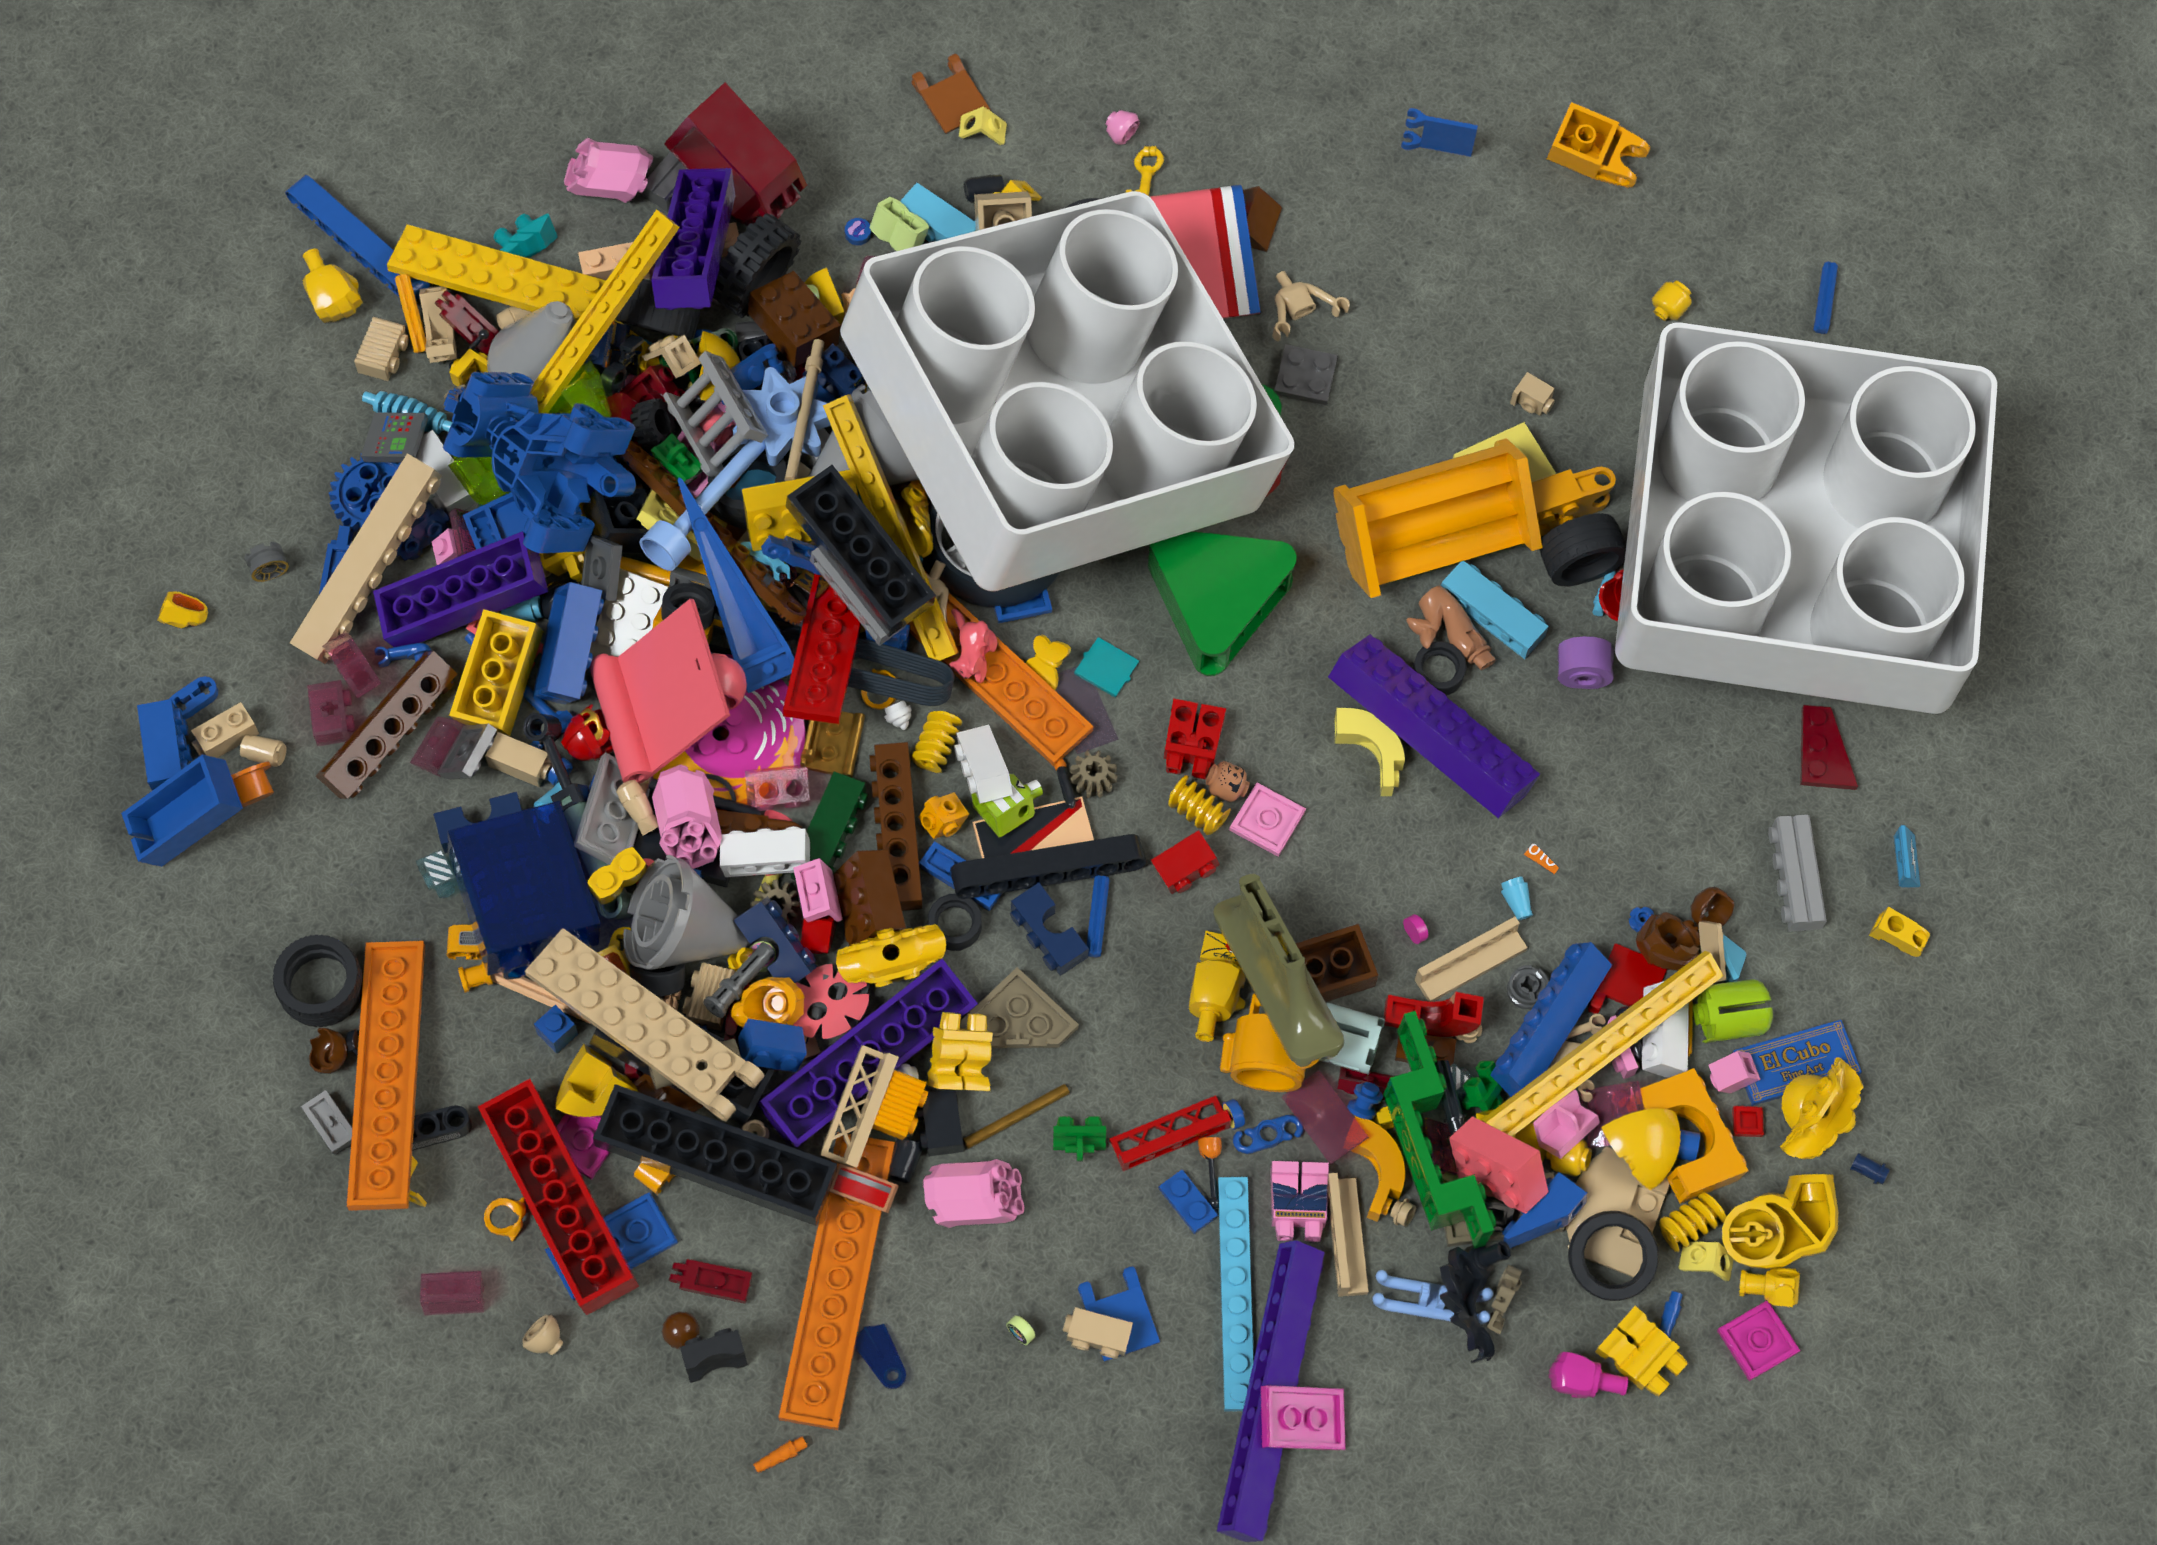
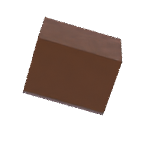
[1243,186,1282,252]

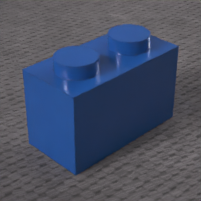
[738,1019,807,1072]

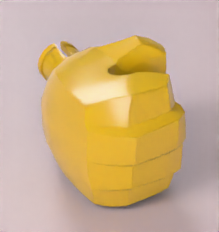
[303,249,363,323]

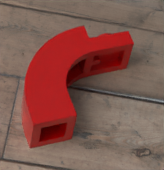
[1383,992,1484,1037]

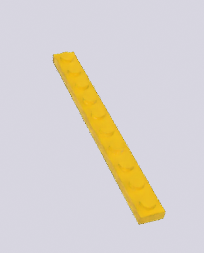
[530,209,680,413]
[823,394,959,661]
[1481,951,1723,1136]

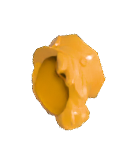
[731,977,804,1027]

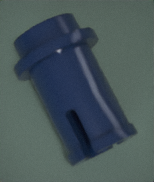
[1850,1153,1890,1185]

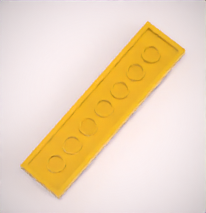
[387,224,606,321]

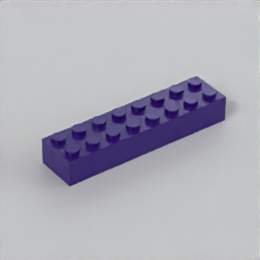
[652,168,735,310]
[1328,634,1540,818]
[756,959,978,1148]

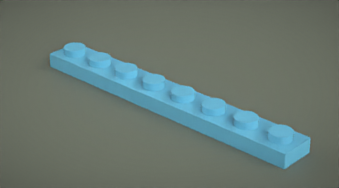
[1218,1177,1253,1411]

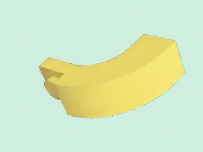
[1334,708,1405,796]

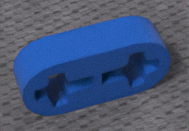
[169,676,218,719]

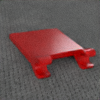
[1588,943,1666,1014]

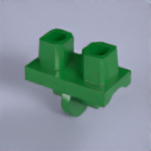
[651,434,703,486]
[1461,1061,1503,1111]
[1053,1116,1106,1162]

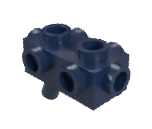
[396,502,450,561]

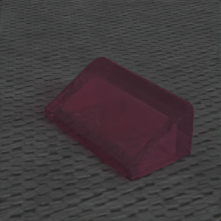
[410,716,463,777]

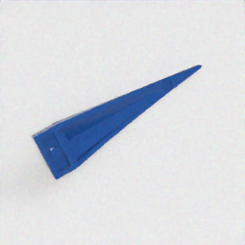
[678,478,794,693]

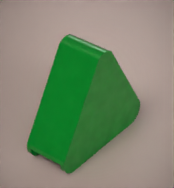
[1148,531,1297,676]

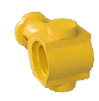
[1739,1268,1800,1307]

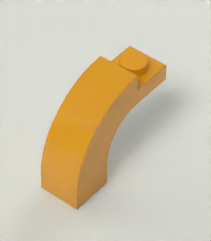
[1344,1116,1405,1222]

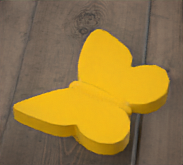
[1026,634,1071,691]

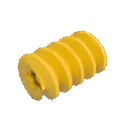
[912,711,963,773]
[1168,775,1231,835]
[1660,1193,1726,1252]

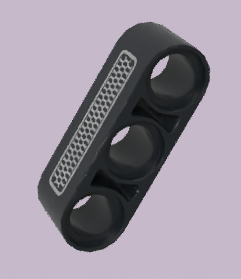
[412,1105,472,1151]

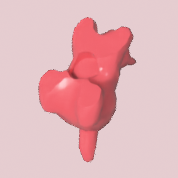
[949,609,997,683]

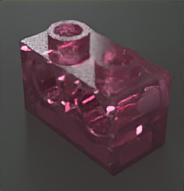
[745,765,810,811]

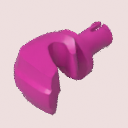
[1549,1352,1628,1398]

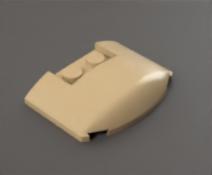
[1565,1147,1672,1277]

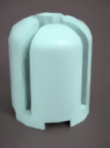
[1319,1003,1385,1075]

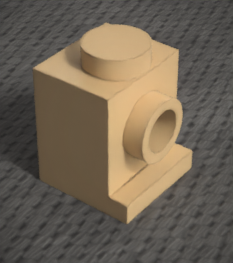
[1510,372,1555,416]

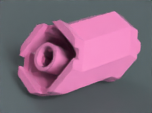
[564,138,653,203]
[652,765,722,869]
[923,1159,1024,1228]

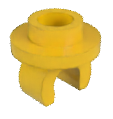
[728,947,753,972]

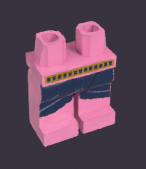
[1270,1161,1329,1242]

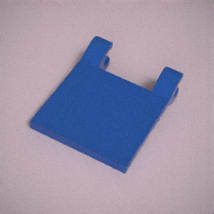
[1401,108,1478,157]
[1078,1267,1160,1362]

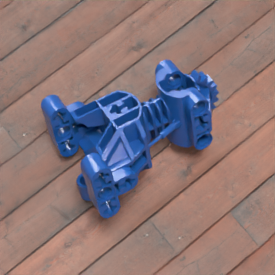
[443,372,636,553]

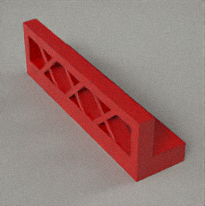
[1109,1095,1231,1171]

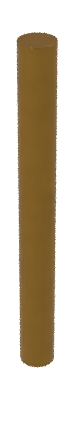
[963,1084,1070,1149]

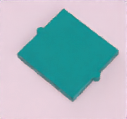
[1074,637,1139,698]

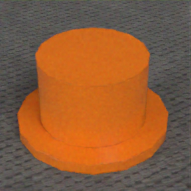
[231,762,274,807]

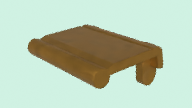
[800,711,865,778]

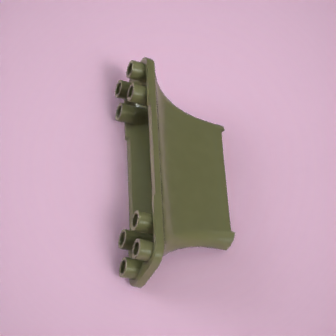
[1213,874,1345,1067]

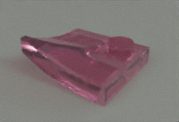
[1586,1081,1644,1148]

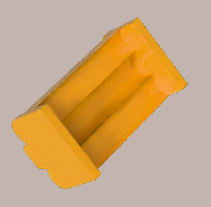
[1333,438,1542,598]

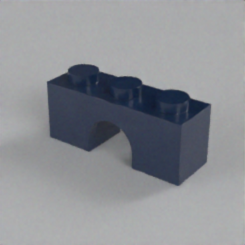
[434,792,528,855]
[1010,883,1089,976]
[734,896,817,983]

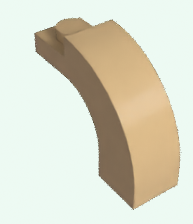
[419,286,457,363]

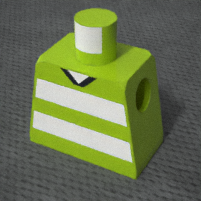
[971,774,1043,838]

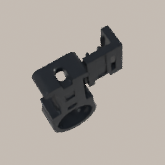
[600,334,644,395]

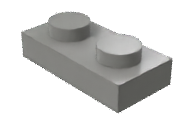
[301,1090,352,1155]

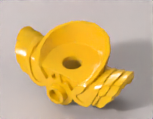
[895,480,933,558]
[836,924,946,987]
[1780,1057,1863,1159]

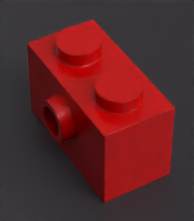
[1151,830,1220,894]

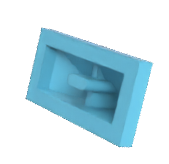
[1723,934,1747,983]

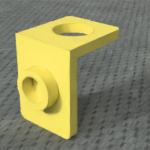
[959,106,1007,145]
[1679,1242,1734,1281]

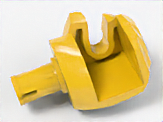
[1189,960,1245,1042]

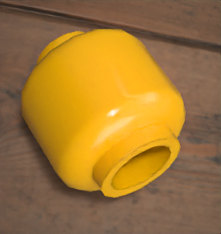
[1652,280,1692,321]
[1546,1139,1592,1176]

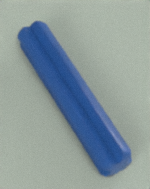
[1814,261,1838,334]
[1087,875,1110,957]

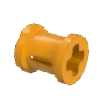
[458,960,493,993]

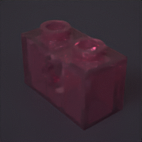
[322,631,381,698]
[307,680,355,746]

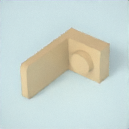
[642,335,701,378]
[1699,921,1726,982]

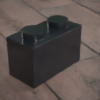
[916,1089,963,1157]

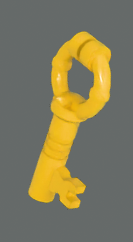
[1126,146,1164,196]

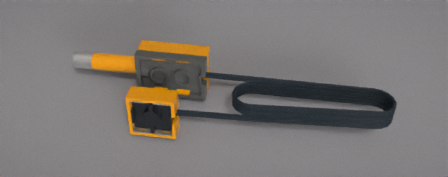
[620,555,954,706]

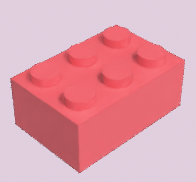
[1449,1116,1548,1214]

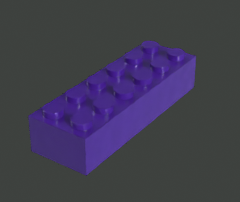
[373,531,548,647]

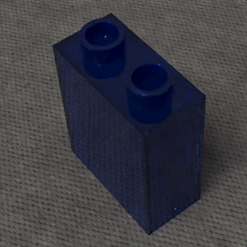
[448,801,600,979]

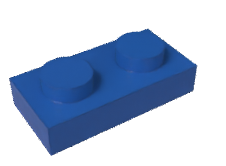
[1159,1170,1218,1234]

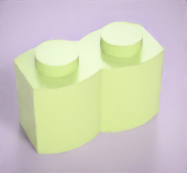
[870,197,929,251]

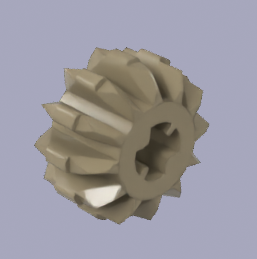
[1070,750,1117,799]
[751,880,800,924]

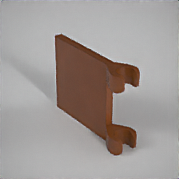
[912,54,991,134]

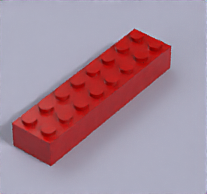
[478,1079,639,1316]

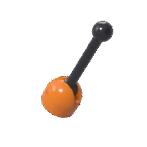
[1198,1137,1222,1209]

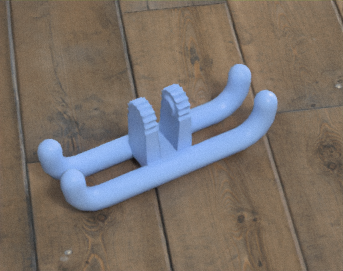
[1372,1270,1494,1325]

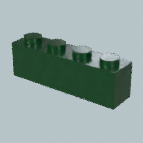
[790,771,869,880]

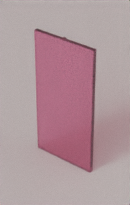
[1282,1070,1369,1165]

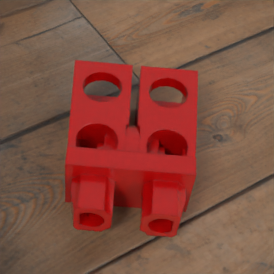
[1164,698,1226,780]

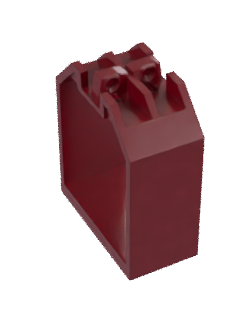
[664,82,807,226]

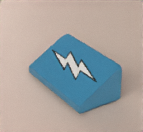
[1894,825,1920,887]

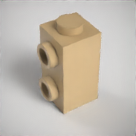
[191,702,259,758]
[485,732,553,787]
[1063,1307,1133,1359]

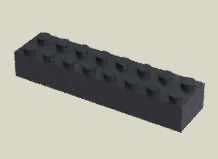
[593,1084,837,1226]

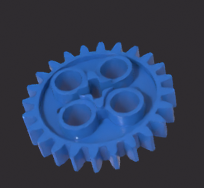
[329,453,402,532]

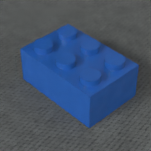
[137,699,193,791]

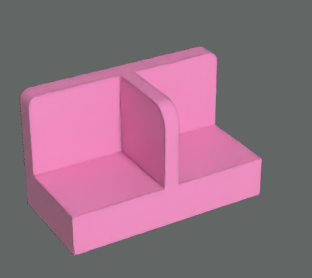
[793,858,843,922]
[1533,1089,1600,1159]

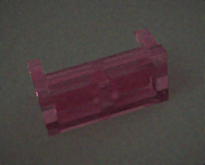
[420,1271,484,1315]

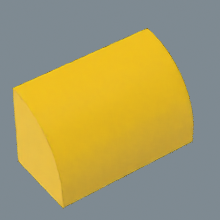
[804,268,845,325]

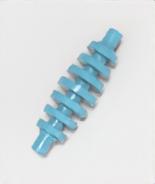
[362,391,453,434]

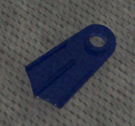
[855,1324,906,1389]

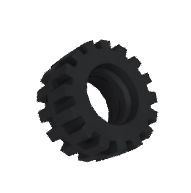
[630,398,677,451]

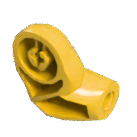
[1722,1174,1838,1269]

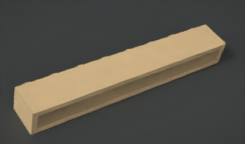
[290,453,442,664]

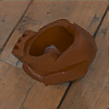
[1636,912,1700,971]

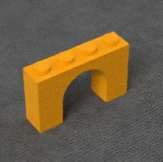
[1627,1068,1748,1204]

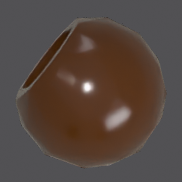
[662,1311,700,1349]

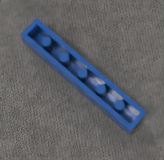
[1490,942,1612,1097]

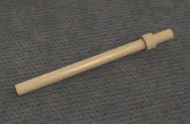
[785,339,824,481]

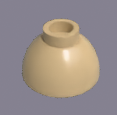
[522,1315,563,1355]

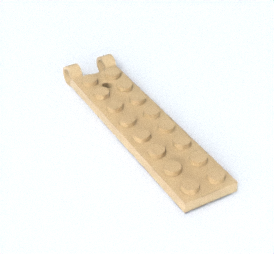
[525,928,765,1122]

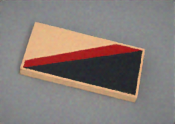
[973,797,1094,858]

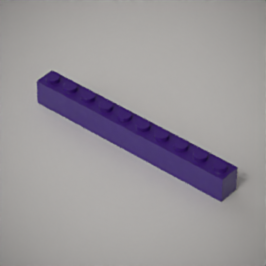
[1217,1240,1325,1542]

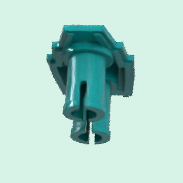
[493,213,558,258]

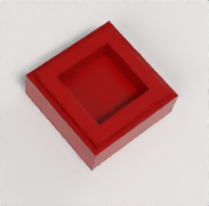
[1732,1106,1764,1137]

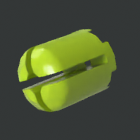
[1693,979,1773,1043]

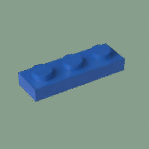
[919,841,1002,911]

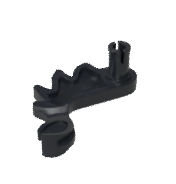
[1440,1241,1511,1363]

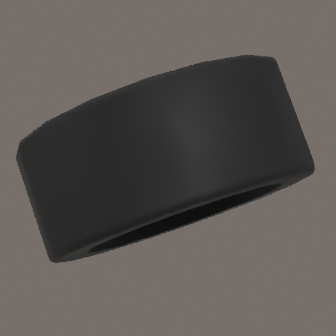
[661,583,716,630]
[1412,641,1467,696]
[928,894,982,951]
[630,964,685,996]

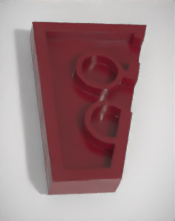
[1800,705,1858,790]

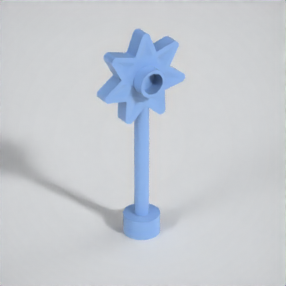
[640,367,831,571]

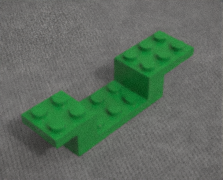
[1383,1011,1496,1248]

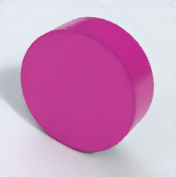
[1403,914,1428,944]

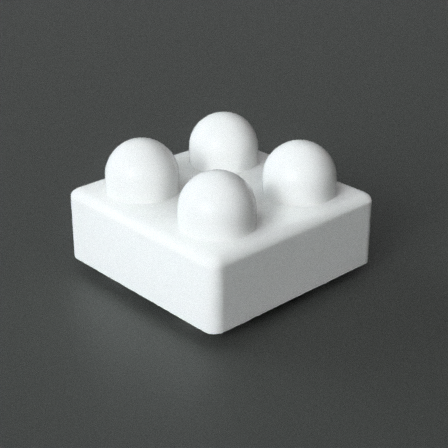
[841,191,1294,591]
[1615,323,1997,714]

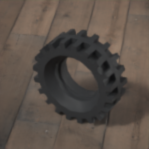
[713,213,801,318]

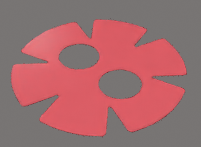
[793,964,869,1039]

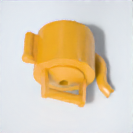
[1220,993,1319,1092]

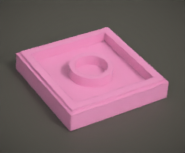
[1229,783,1306,857]

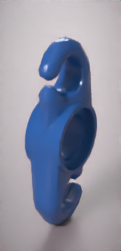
[1233,1115,1304,1154]

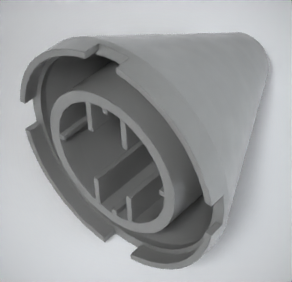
[487,301,596,413]
[808,384,919,493]
[624,855,750,970]

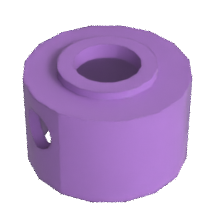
[1557,636,1614,689]

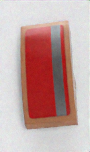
[830,1164,899,1213]

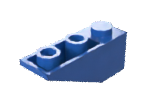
[1503,1172,1587,1248]

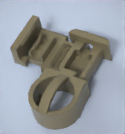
[1486,1264,1522,1334]

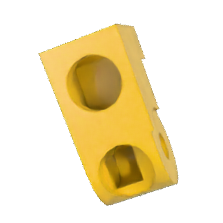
[1869,907,1930,957]

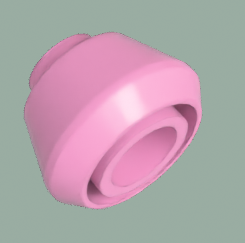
[1106,110,1139,145]

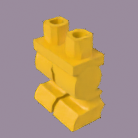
[927,1012,993,1091]
[1595,1306,1688,1397]

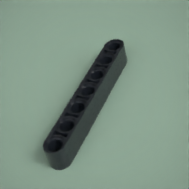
[950,834,1146,899]

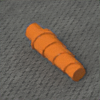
[753,1437,808,1473]

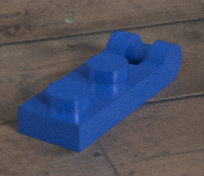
[721,344,785,405]

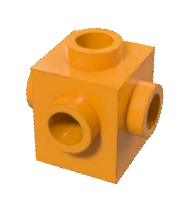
[918,792,969,839]

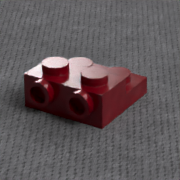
[619,364,691,422]

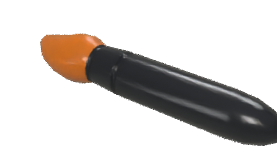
[1054,758,1076,809]

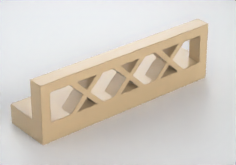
[1415,917,1528,1002]
[820,1045,899,1168]
[1327,1173,1368,1297]

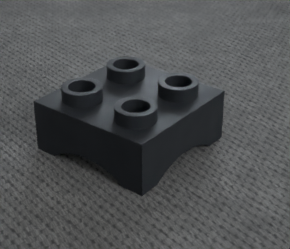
[680,1328,748,1383]

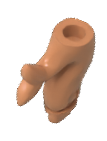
[1406,585,1496,670]

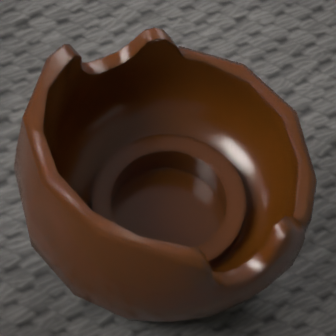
[1690,886,1735,926]
[309,1028,348,1074]

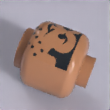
[1206,761,1250,802]

